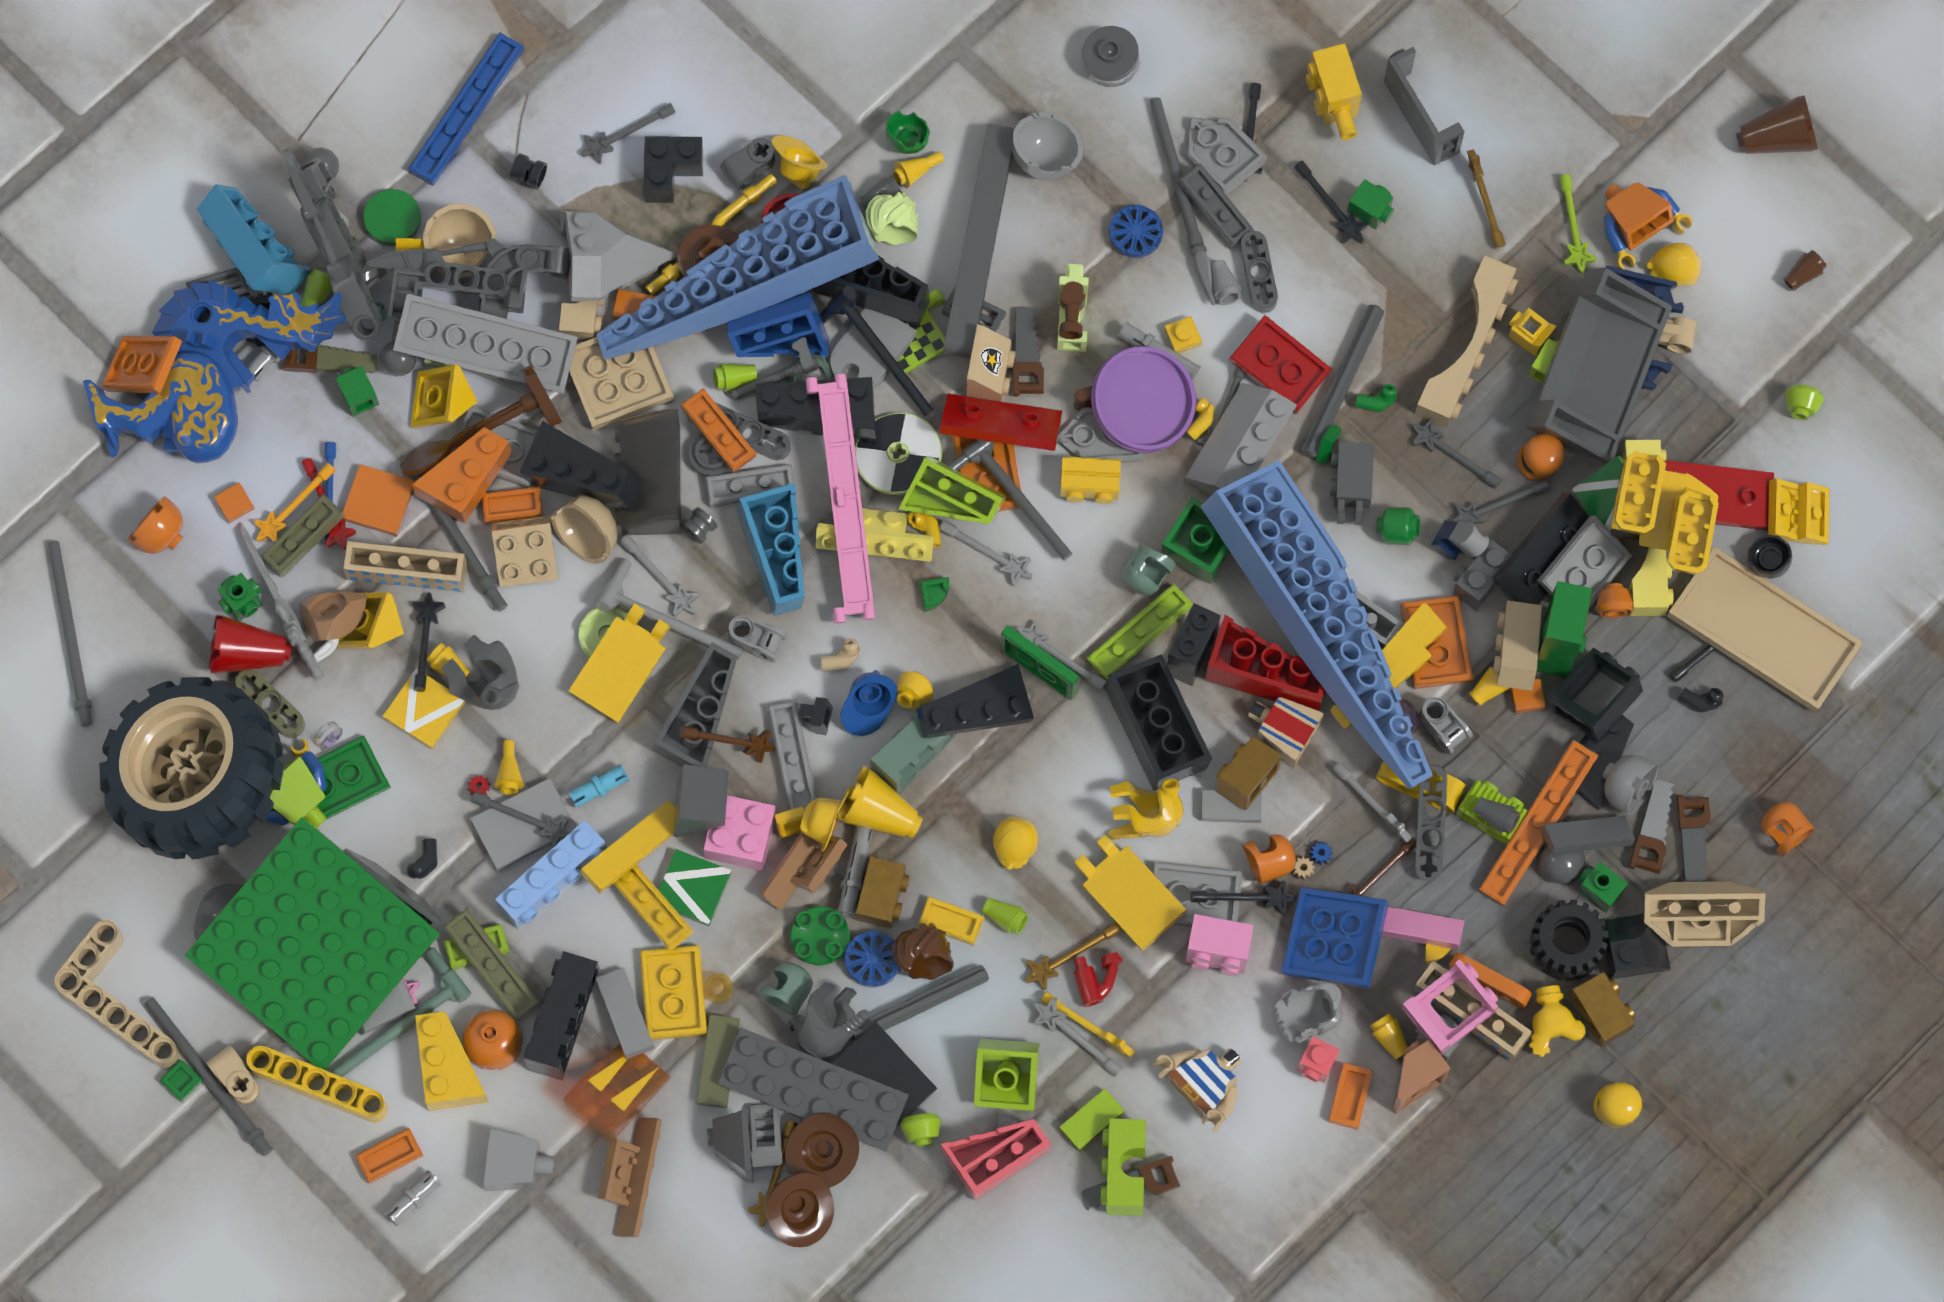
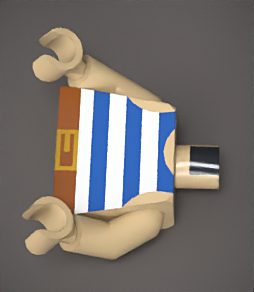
[1151,1048,1242,1133]

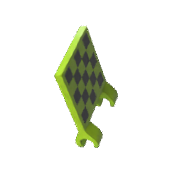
[897,289,946,373]

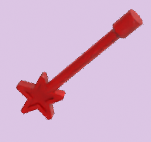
[301,458,356,550]

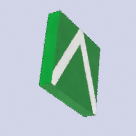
[1572,456,1624,532]
[659,849,732,926]

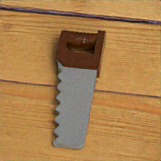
[1629,780,1674,874]

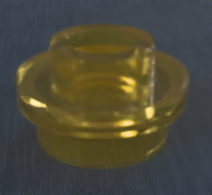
[703,973,734,1004]

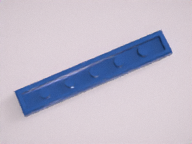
[408,32,524,186]

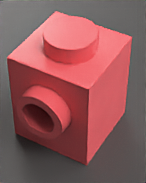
[1297,1036,1340,1083]

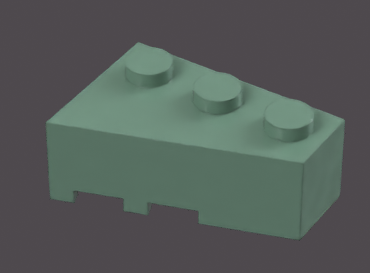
[870,712,957,795]

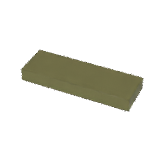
[261,494,345,577]
[697,1015,740,1108]

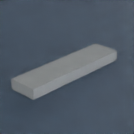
[767,700,817,810]

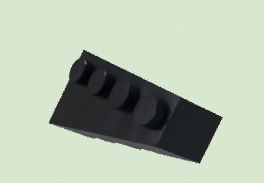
[812,255,930,325]
[523,951,600,1081]

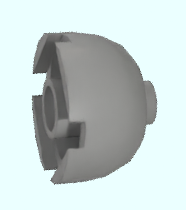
[1603,755,1659,816]

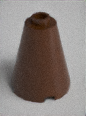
[1736,95,1818,154]

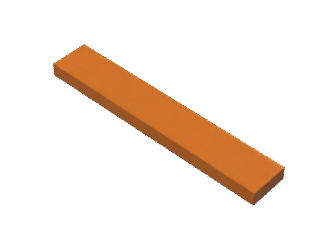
[1478,740,1598,906]

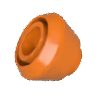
[1595,583,1633,618]

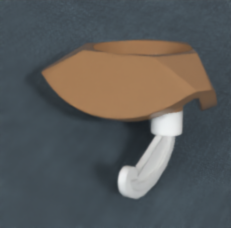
[300,591,367,662]

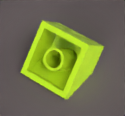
[974,1038,1040,1111]

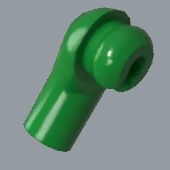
[1355,384,1397,412]

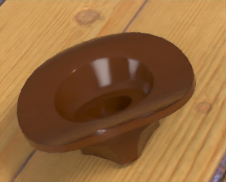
[677,225,739,277]
[785,1113,860,1188]
[765,1172,834,1248]

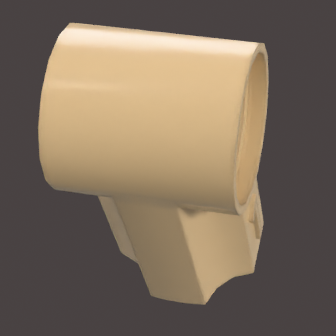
[1658,317,1697,354]

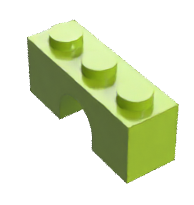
[1101,1118,1146,1216]

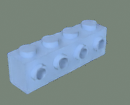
[495,820,607,929]

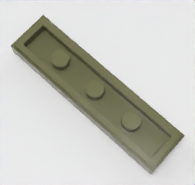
[443,908,540,1022]

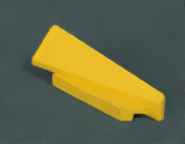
[1330,603,1447,729]

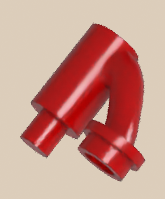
[1073,952,1123,1007]

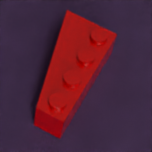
[1205,615,1326,711]

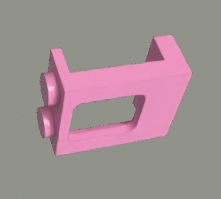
[1402,959,1498,1055]

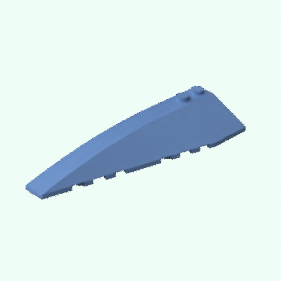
[596,175,879,360]

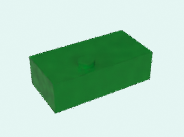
[1537,581,1593,678]

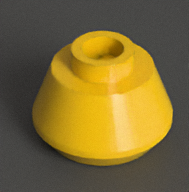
[896,671,933,709]

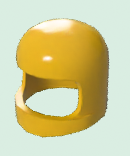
[1593,1082,1642,1128]

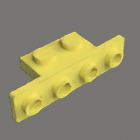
[816,508,934,562]

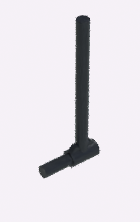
[819,286,934,417]

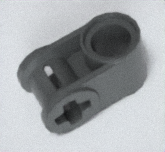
[720,138,775,190]

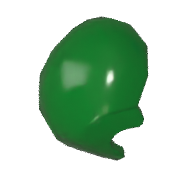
[885,111,930,154]

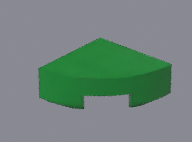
[1316,424,1342,464]
[920,577,949,612]

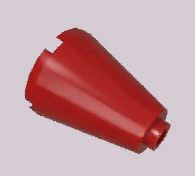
[209,615,291,674]

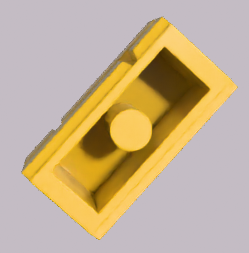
[1060,456,1121,504]

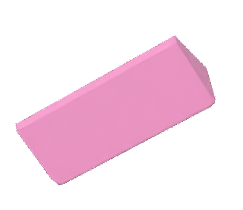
[1382,907,1465,950]

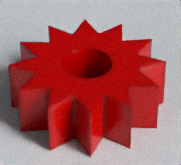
[467,775,491,795]

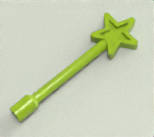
[1559,174,1597,274]

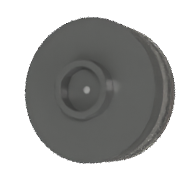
[1082,26,1140,87]

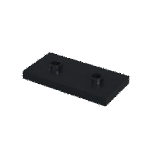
[1492,491,1589,605]

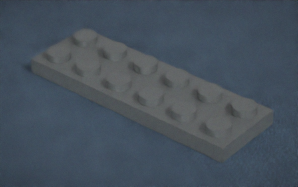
[718,1028,909,1152]

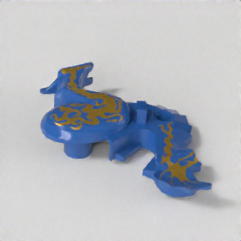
[83,280,347,463]

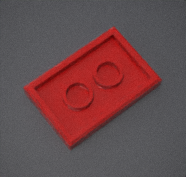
[1228,315,1332,414]

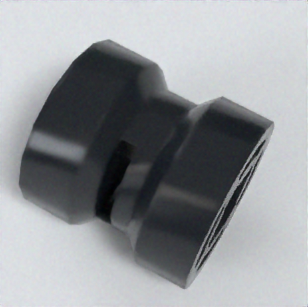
[509,153,547,190]

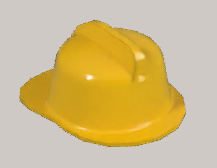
[771,135,828,189]
[800,787,851,852]

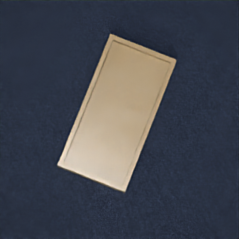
[1667,546,1864,713]

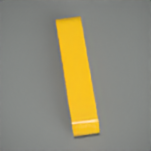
[246,1046,388,1123]

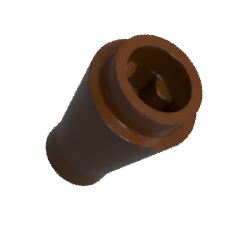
[1783,250,1827,291]

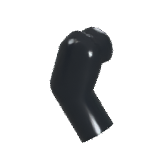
[1678,687,1724,713]
[407,838,438,879]

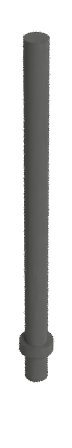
[48,541,92,726]
[144,997,273,1156]

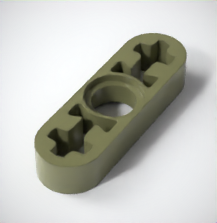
[235,670,305,738]

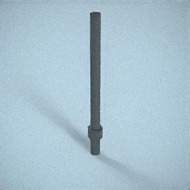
[412,473,508,612]

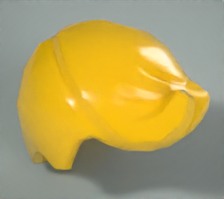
[1646,243,1701,286]
[993,815,1038,870]

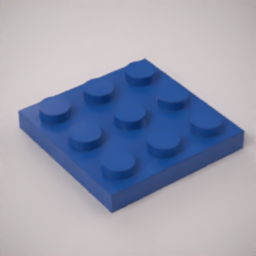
[1281,887,1389,989]

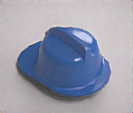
[840,670,898,736]

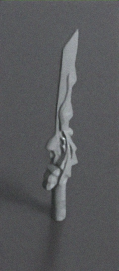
[240,522,325,681]

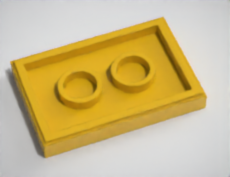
[640,945,707,1040]

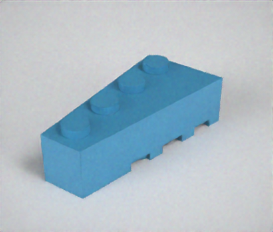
[197,184,312,295]

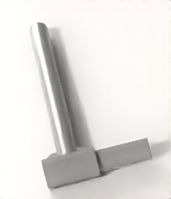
[596,558,743,660]

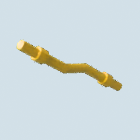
[645,173,777,296]

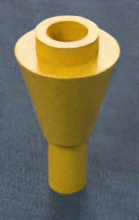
[892,151,944,188]
[494,740,524,795]

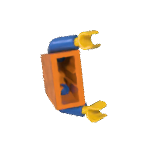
[1603,182,1692,270]

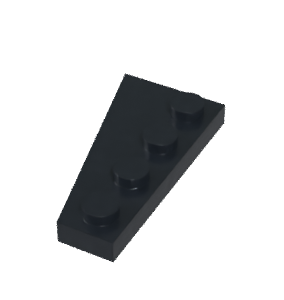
[916,664,1034,739]

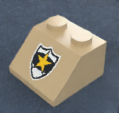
[967,325,1016,401]

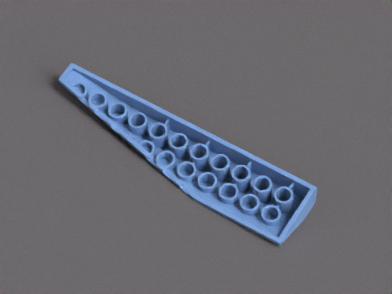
[1200,460,1433,789]

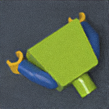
[264,739,327,828]

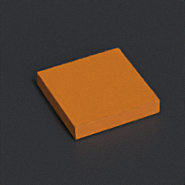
[343,464,415,537]

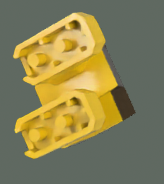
[1611,451,1719,575]

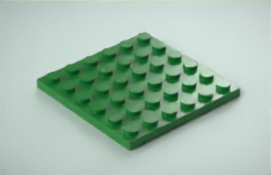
[184,817,441,1070]

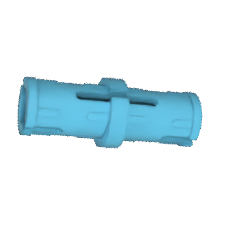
[568,764,630,808]

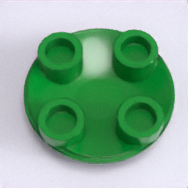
[790,906,850,966]

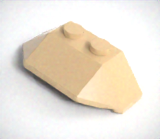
[1644,881,1765,947]

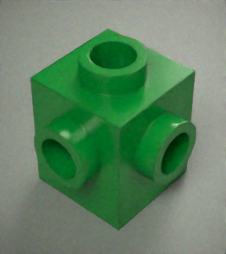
[217,572,263,621]

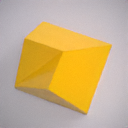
[410,365,478,429]
[336,592,404,649]

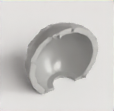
[1011,112,1084,180]

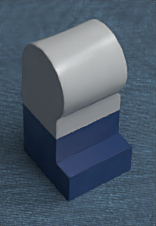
[1431,521,1489,560]

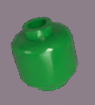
[1376,507,1421,545]

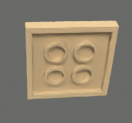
[569,337,674,431]

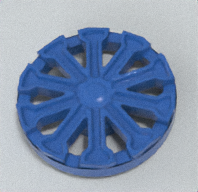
[1109,204,1163,258]
[845,931,899,987]

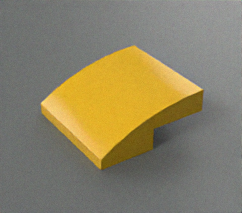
[1768,478,1830,545]

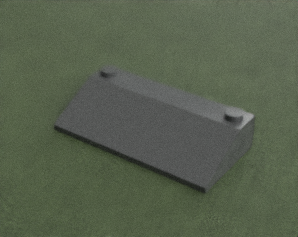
[1526,268,1672,463]

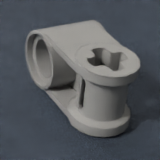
[728,615,787,662]
[1419,697,1473,755]

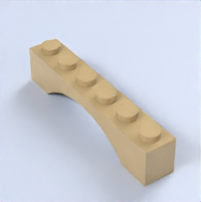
[1415,255,1518,428]

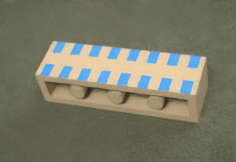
[343,541,468,592]
[1414,961,1532,1061]

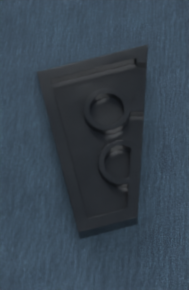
[1576,714,1634,810]

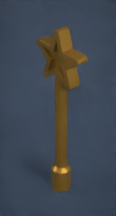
[1467,149,1506,249]
[1025,922,1121,990]
[748,1121,798,1227]

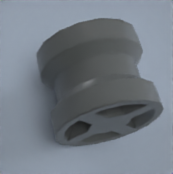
[680,507,718,544]

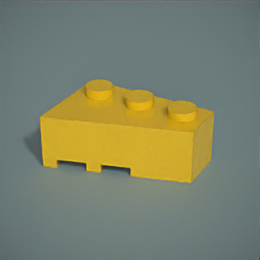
[415,1011,489,1111]

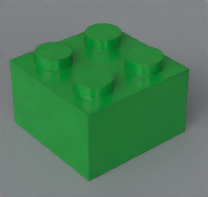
[1160,497,1230,584]

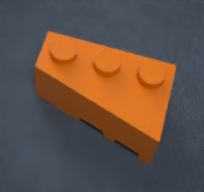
[412,427,512,524]

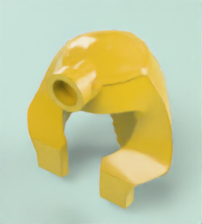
[1108,779,1184,840]

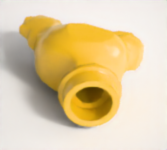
[1529,985,1586,1057]

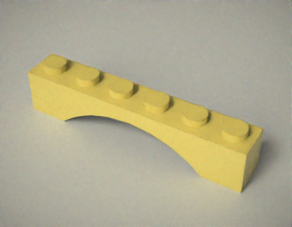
[1622,440,1673,616]

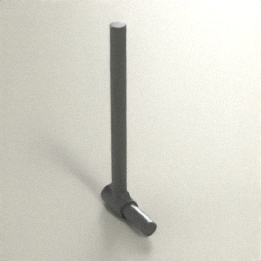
[947,439,1073,561]

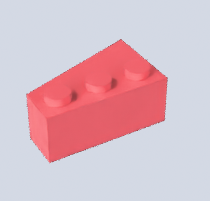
[941,1119,1051,1200]

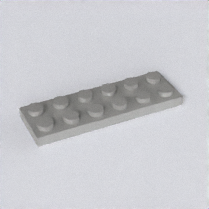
[393,294,578,393]

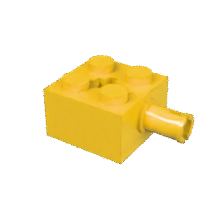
[1306,43,1362,141]

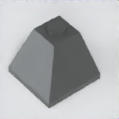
[707,1110,754,1182]

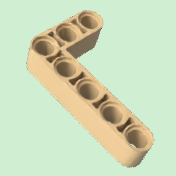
[54,920,180,1069]

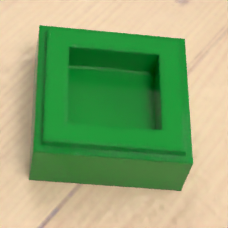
[159,1059,203,1102]

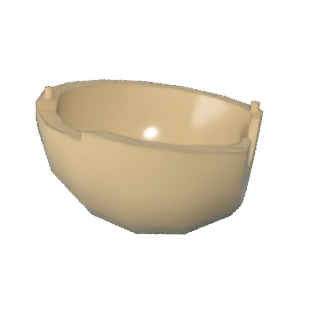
[423,203,497,278]
[550,495,617,564]

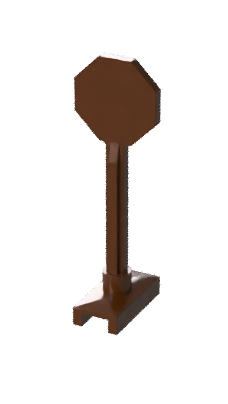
[399,365,562,476]

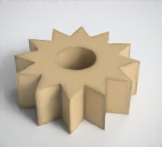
[1293,856,1315,880]

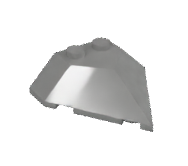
[559,210,678,301]

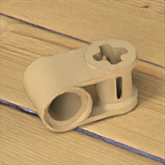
[206,1044,259,1104]

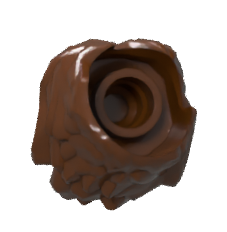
[893,923,954,980]

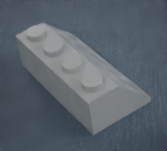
[1184,383,1297,495]

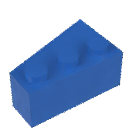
[727,291,829,357]

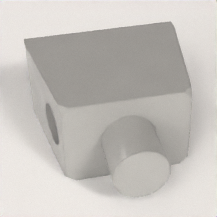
[483,1128,556,1191]

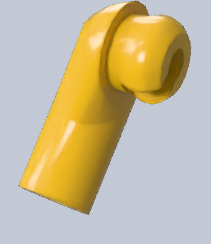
[1186,398,1214,440]
[907,512,942,548]

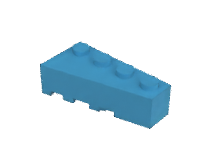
[737,483,804,616]

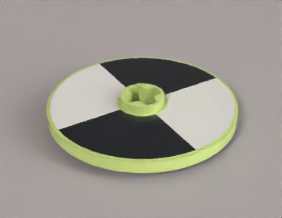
[855,413,942,495]

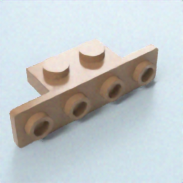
[760,798,848,910]
[598,1118,662,1238]

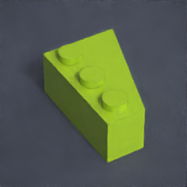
[898,456,1006,525]

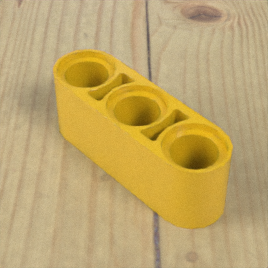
[1376,761,1466,814]

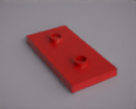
[939,394,1062,451]
[1664,460,1774,531]

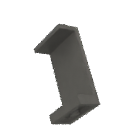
[1384,47,1465,166]

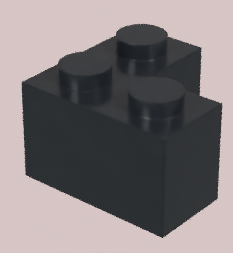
[643,136,704,203]

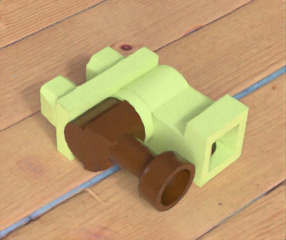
[1057,264,1089,352]

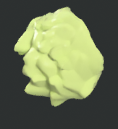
[865,191,919,245]

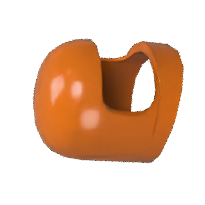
[1516,434,1565,481]
[1761,801,1815,858]
[1242,834,1296,884]

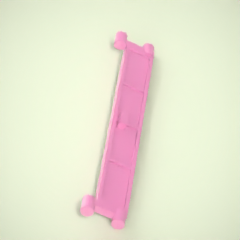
[805,374,875,624]

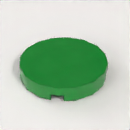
[363,189,422,246]

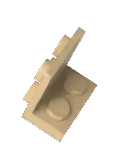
[492,515,558,587]

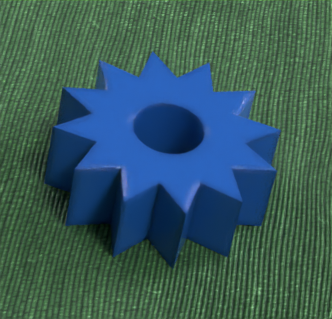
[1309,841,1333,865]

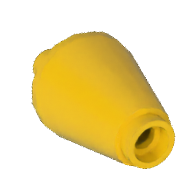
[836,765,923,839]

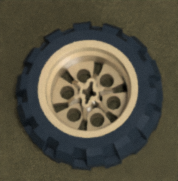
[99,677,284,860]

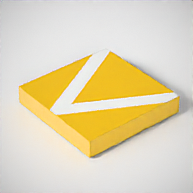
[383,669,466,750]

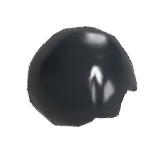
[1748,535,1793,579]

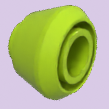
[1785,384,1824,420]
[900,1113,941,1147]

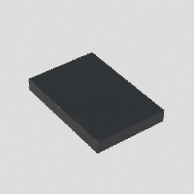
[832,1022,938,1128]

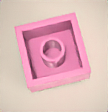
[703,795,776,871]
[1185,914,1254,976]

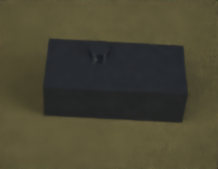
[1104,654,1212,791]

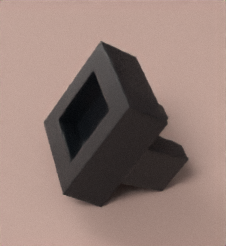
[798,697,833,736]

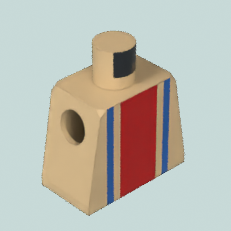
[1248,697,1324,768]

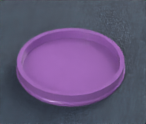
[1091,346,1196,453]

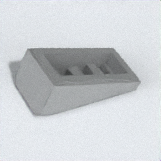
[749,1104,782,1167]

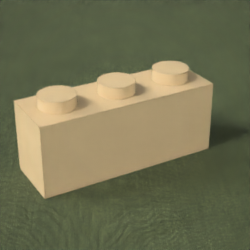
[1493,600,1542,691]

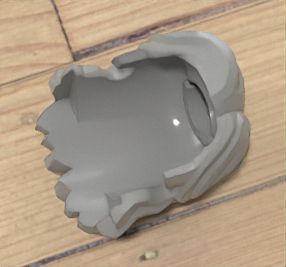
[1273,982,1343,1043]

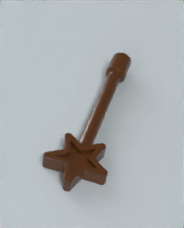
[679,726,776,763]
[1336,836,1417,897]

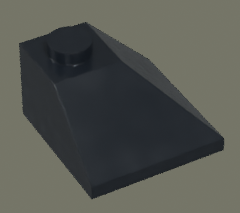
[1604,914,1671,979]

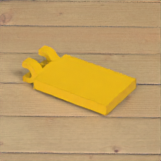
[569,603,670,723]
[1074,834,1187,952]

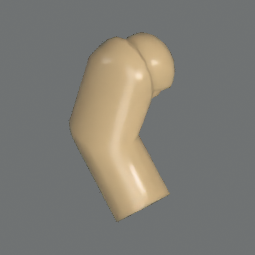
[821,638,860,671]

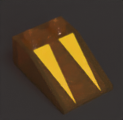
[563,1043,671,1144]

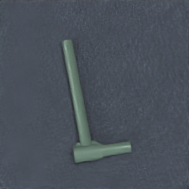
[333,947,472,1077]

